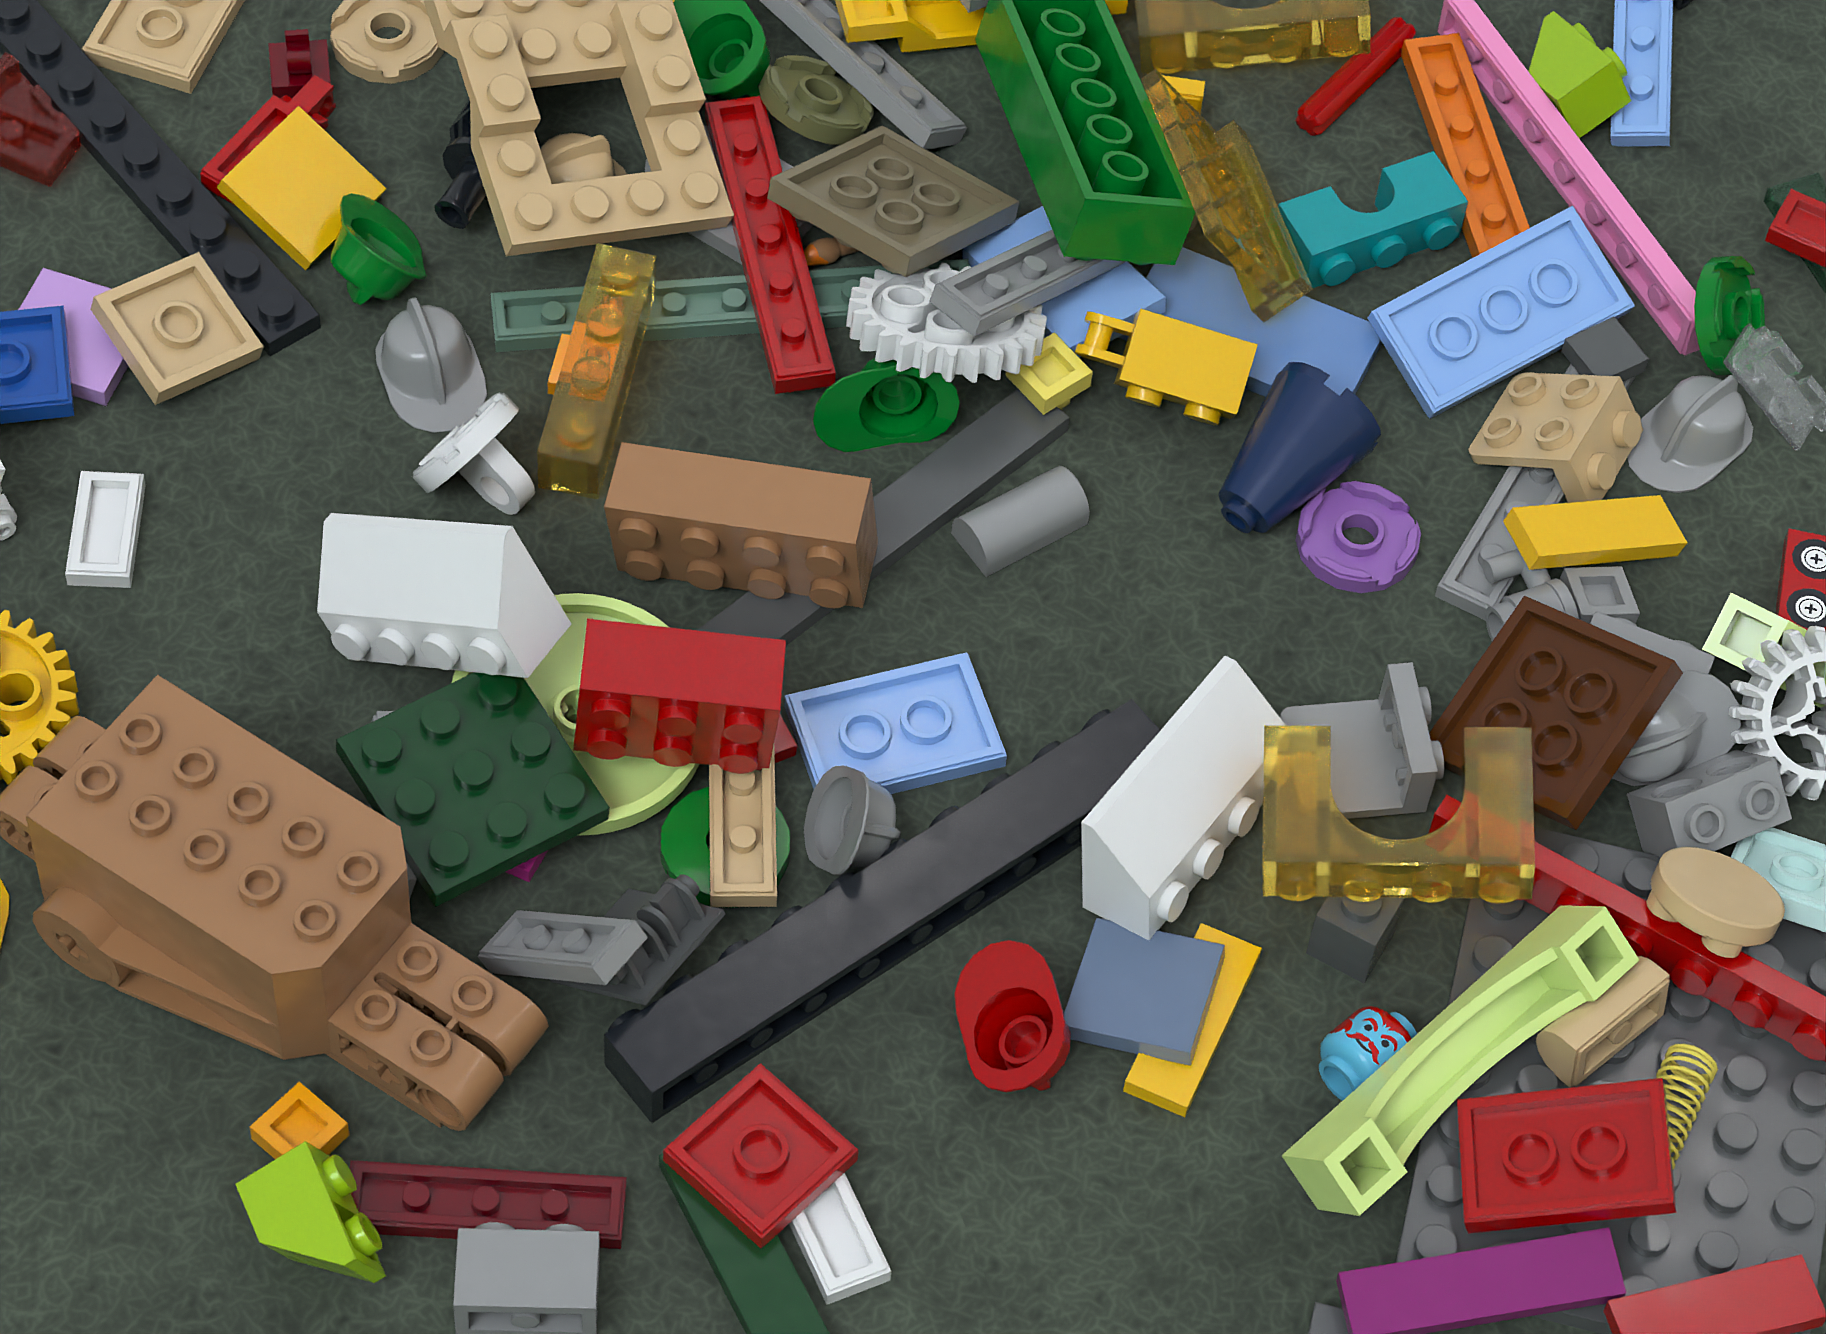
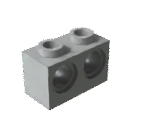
[1627,750,1792,858]

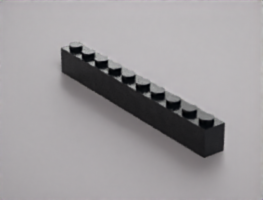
[604,699,1160,1123]

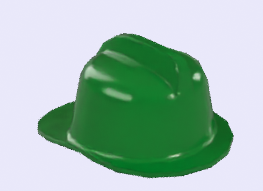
[673,0,771,100]
[330,193,426,305]
[812,357,960,452]

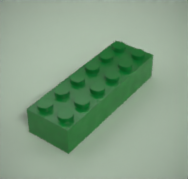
[975,0,1198,265]

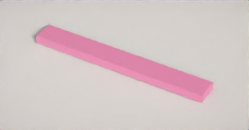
[1438,0,1700,356]

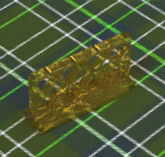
[1141,69,1313,322]

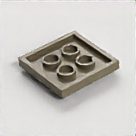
[767,126,1019,277]

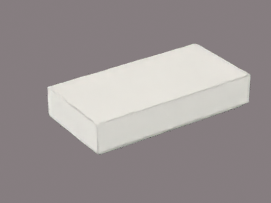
[65,471,146,588]
[789,1173,891,1305]

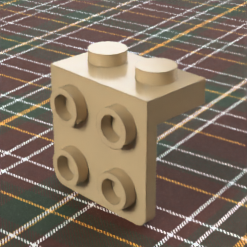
[1469,373,1643,503]

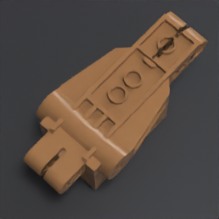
[0,675,548,1131]

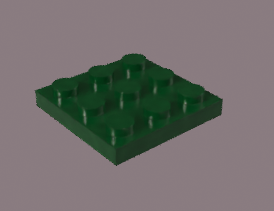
[336,672,610,907]

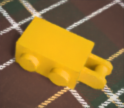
[1074,309,1258,425]

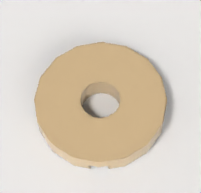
[330,0,444,84]

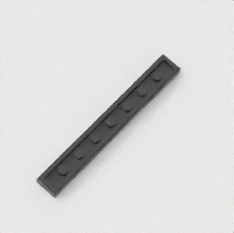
[697,389,1070,645]

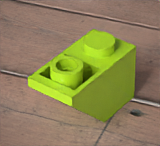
[1528,11,1631,138]
[235,1141,386,1283]

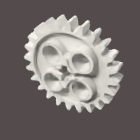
[846,262,1047,383]

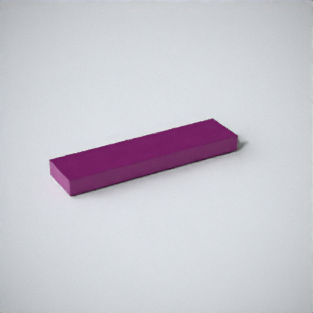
[1336,1227,1627,1334]

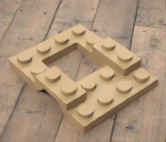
[424,0,734,256]

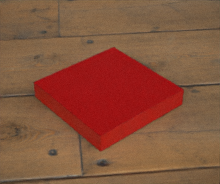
[663,1063,859,1249]

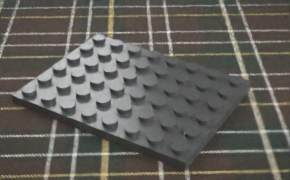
[1395,816,1826,1334]

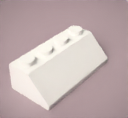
[317,513,571,678]
[1081,656,1293,940]

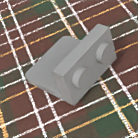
[1280,662,1444,822]

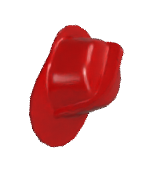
[955,940,1070,1092]

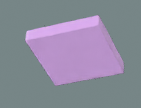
[19,268,128,406]

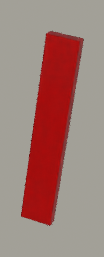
[705,96,836,394]

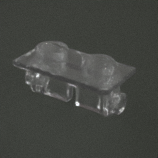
[1723,324,1826,451]

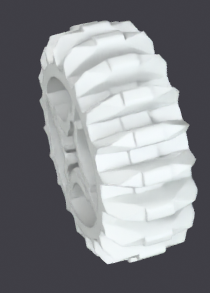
[1729,626,1826,800]

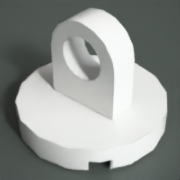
[413,392,535,515]

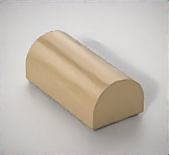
[1536,956,1670,1088]

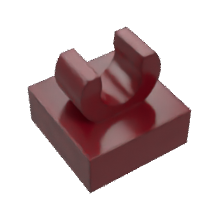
[268,29,331,98]

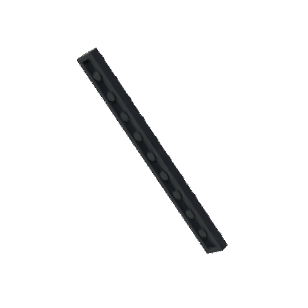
[0,0,321,357]

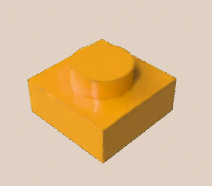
[250,1082,350,1159]

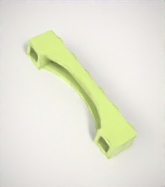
[1282,906,1639,1216]

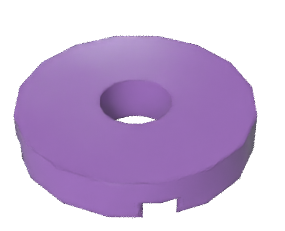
[1295,481,1421,593]

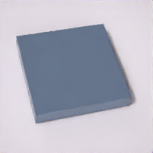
[1064,918,1225,1066]

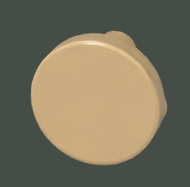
[1646,847,1785,958]

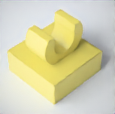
[1005,332,1093,415]

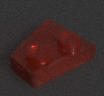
[0,52,81,187]

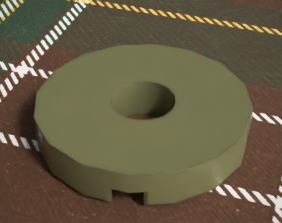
[759,55,874,145]

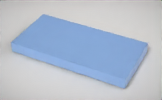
[1368,206,1635,419]

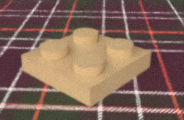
[90,252,264,405]

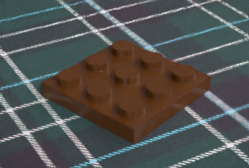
[1429,596,1683,830]

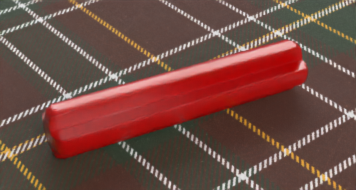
[1296,17,1416,136]

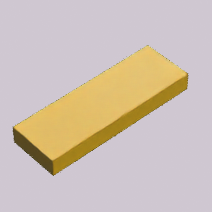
[1503,495,1687,570]
[1123,923,1262,1117]

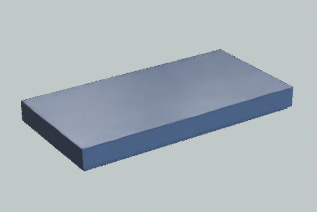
[1119,247,1382,397]

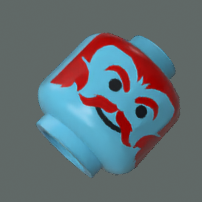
[1319,1006,1417,1101]

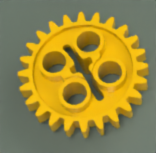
[0,610,79,785]

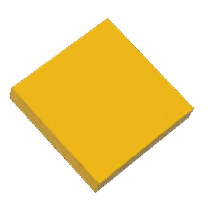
[217,106,386,270]

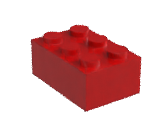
[573,619,786,774]

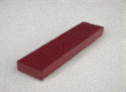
[350,1160,627,1249]

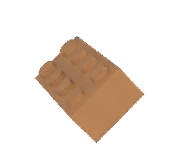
[604,442,878,608]

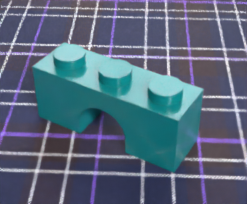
[1272,151,1468,291]

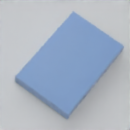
[962,206,1166,358]
[784,652,1007,794]

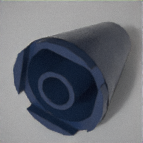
[1218,362,1381,533]

